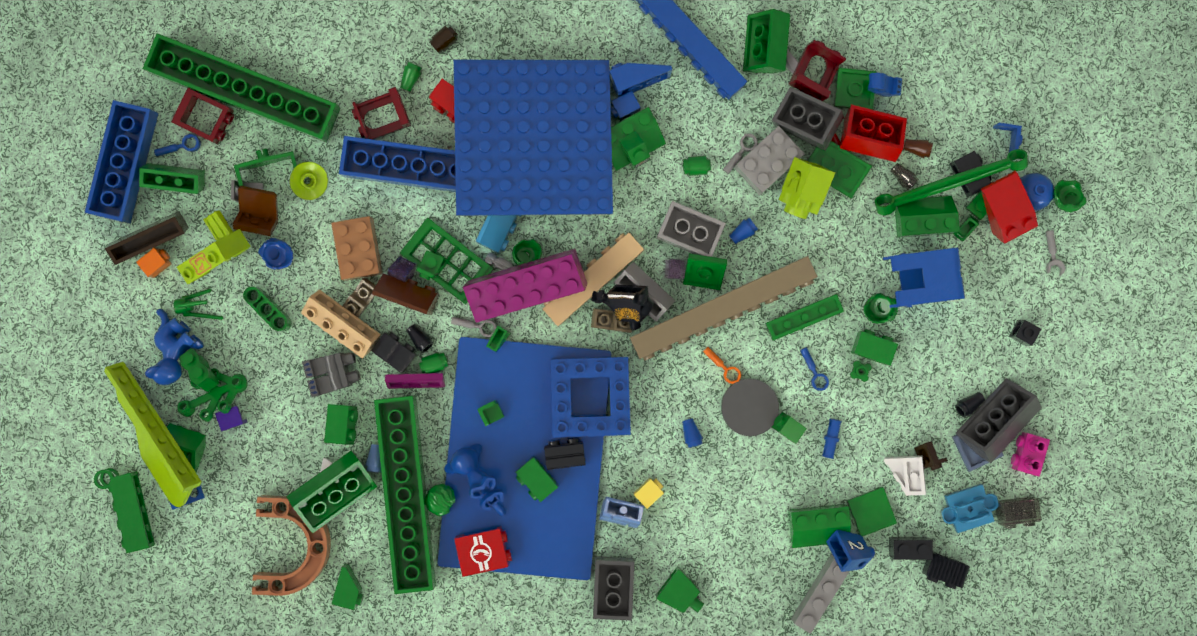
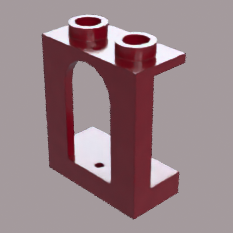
[789,40,846,101]
[351,87,411,140]

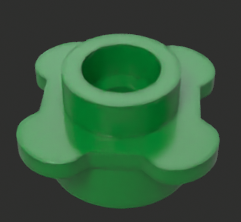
[850,361,872,382]

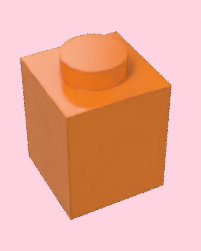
[136,248,172,278]

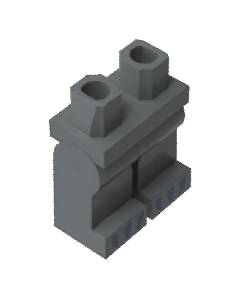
[302,352,361,398]

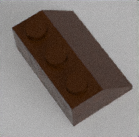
[372,272,439,315]

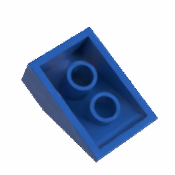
[609,63,672,98]

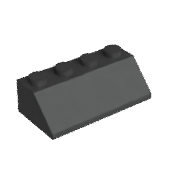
[956,378,1042,463]

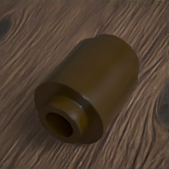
[429,26,458,54]

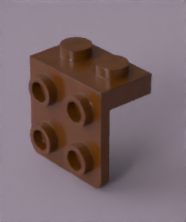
[233,186,278,237]

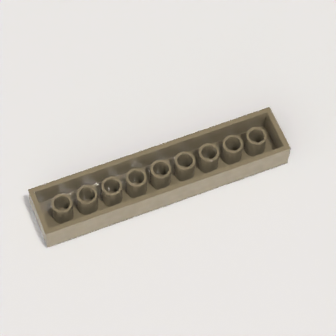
[629,256,818,361]

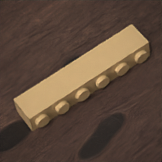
[543,233,644,327]

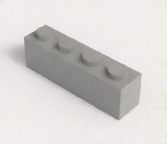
[791,554,850,634]

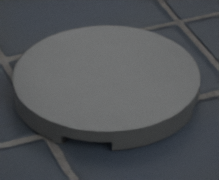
[721,379,779,436]

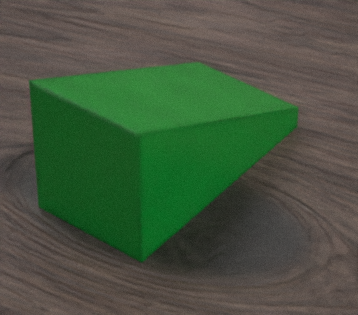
[953,214,979,242]
[486,326,511,352]

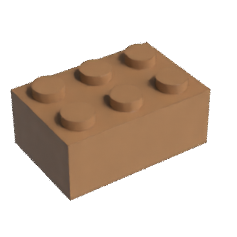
[331,216,383,281]

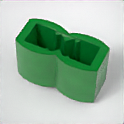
[179,349,219,392]

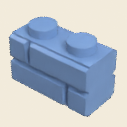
[599,497,644,528]

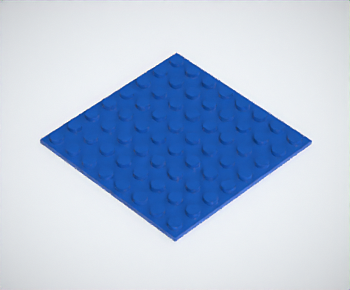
[453,60,613,216]

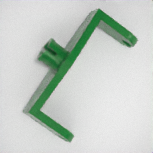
[234,148,297,187]

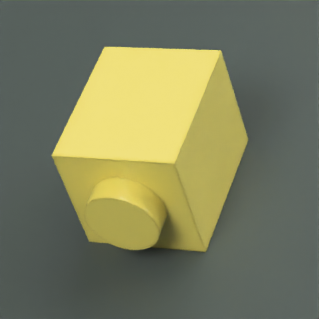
[633,478,664,509]

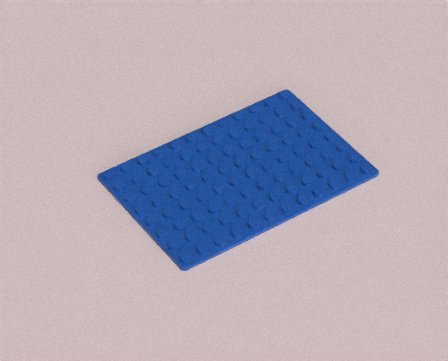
[437,337,611,580]

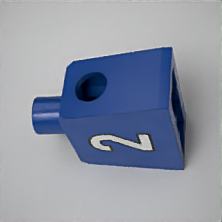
[826,530,875,572]

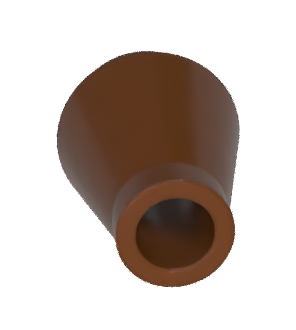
[903,139,933,159]

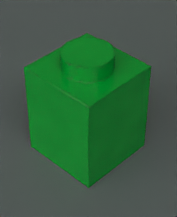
[771,412,807,444]

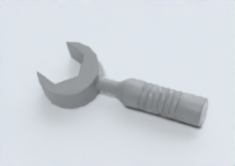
[1046,230,1065,276]

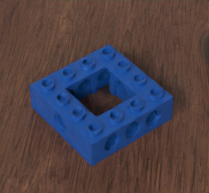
[550,357,631,438]

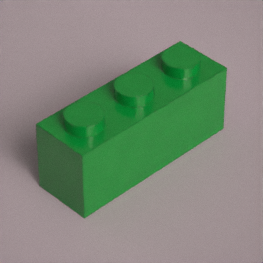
[139,163,205,194]

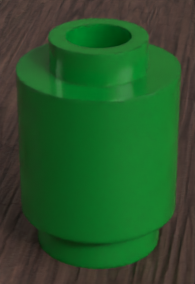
[683,155,711,176]
[419,352,449,374]

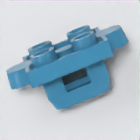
[941,484,999,533]

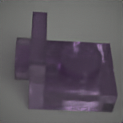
[387,256,416,282]

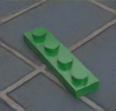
[765,294,844,341]

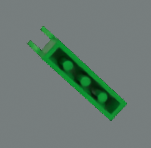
[94,468,155,554]

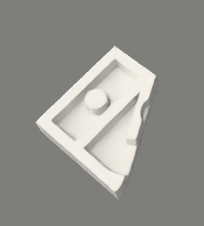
[884,455,926,496]

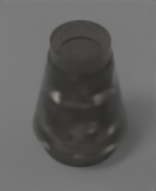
[890,163,919,191]

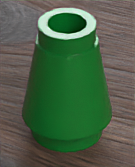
[400,62,422,92]

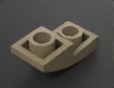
[343,278,376,318]
[591,308,632,333]

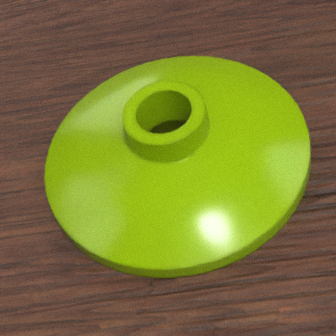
[289,162,328,200]

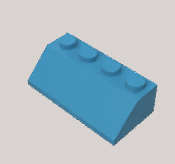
[476,215,522,254]

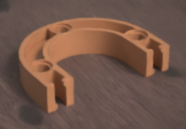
[252,495,331,596]

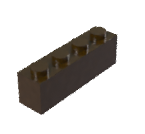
[105,211,189,265]

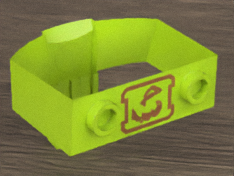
[177,210,251,284]

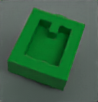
[966,191,987,220]
[416,250,445,280]

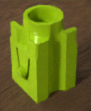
[778,157,835,219]

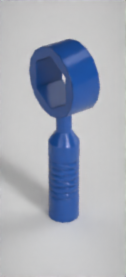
[154,134,201,157]
[800,347,829,391]

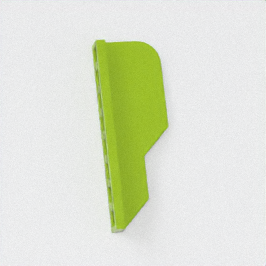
[104,361,202,507]

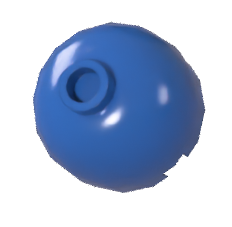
[1020,173,1054,211]

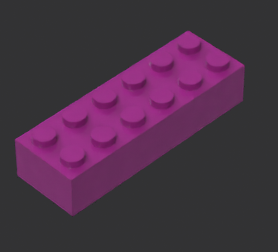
[463,248,588,323]

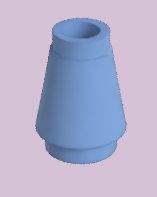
[365,444,382,473]

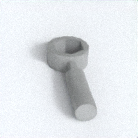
[723,134,757,174]
[451,317,497,337]

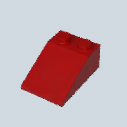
[981,171,1038,244]

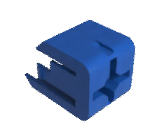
[883,248,965,308]

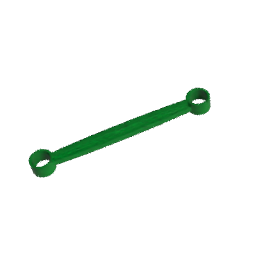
[875,149,1028,216]

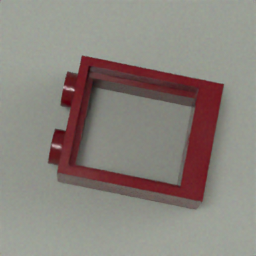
[171,88,234,145]

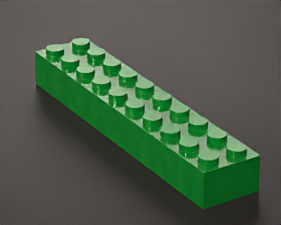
[142,33,341,143]
[374,395,436,594]

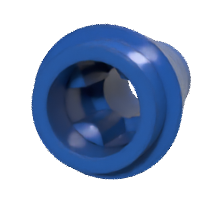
[729,218,758,244]
[682,418,703,448]

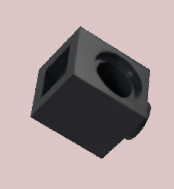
[1009,320,1042,346]

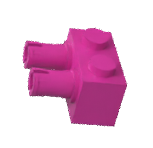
[1011,432,1050,477]

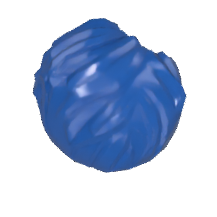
[258,238,293,270]

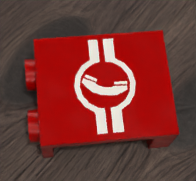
[454,526,512,577]

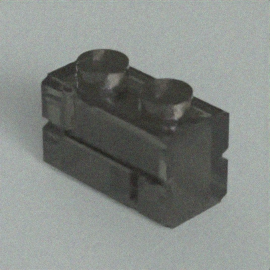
[996,496,1042,529]

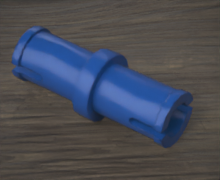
[822,418,842,459]

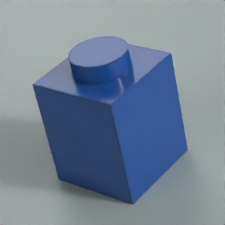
[611,91,641,121]

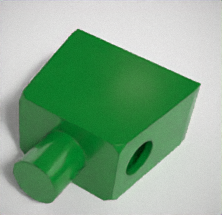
[656,566,704,613]

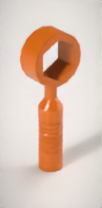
[703,347,741,384]

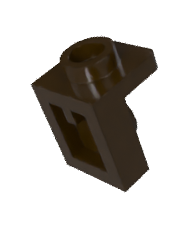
[914,441,948,471]

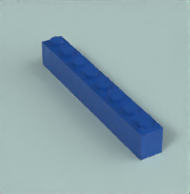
[632,0,748,100]

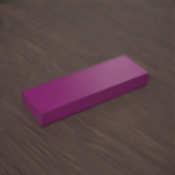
[385,373,445,389]

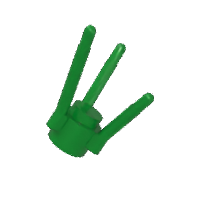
[173,289,223,320]

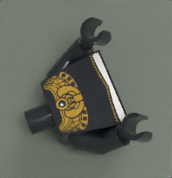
[591,284,654,330]

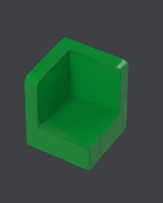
[477,400,505,426]

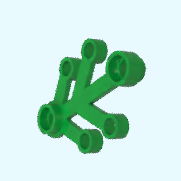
[177,368,248,422]

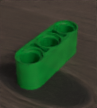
[243,287,292,332]

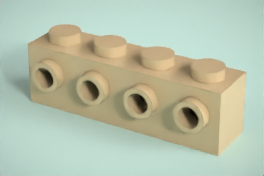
[301,289,381,359]

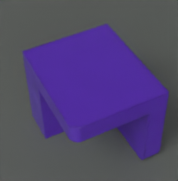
[215,406,248,431]

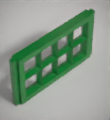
[400,217,494,305]

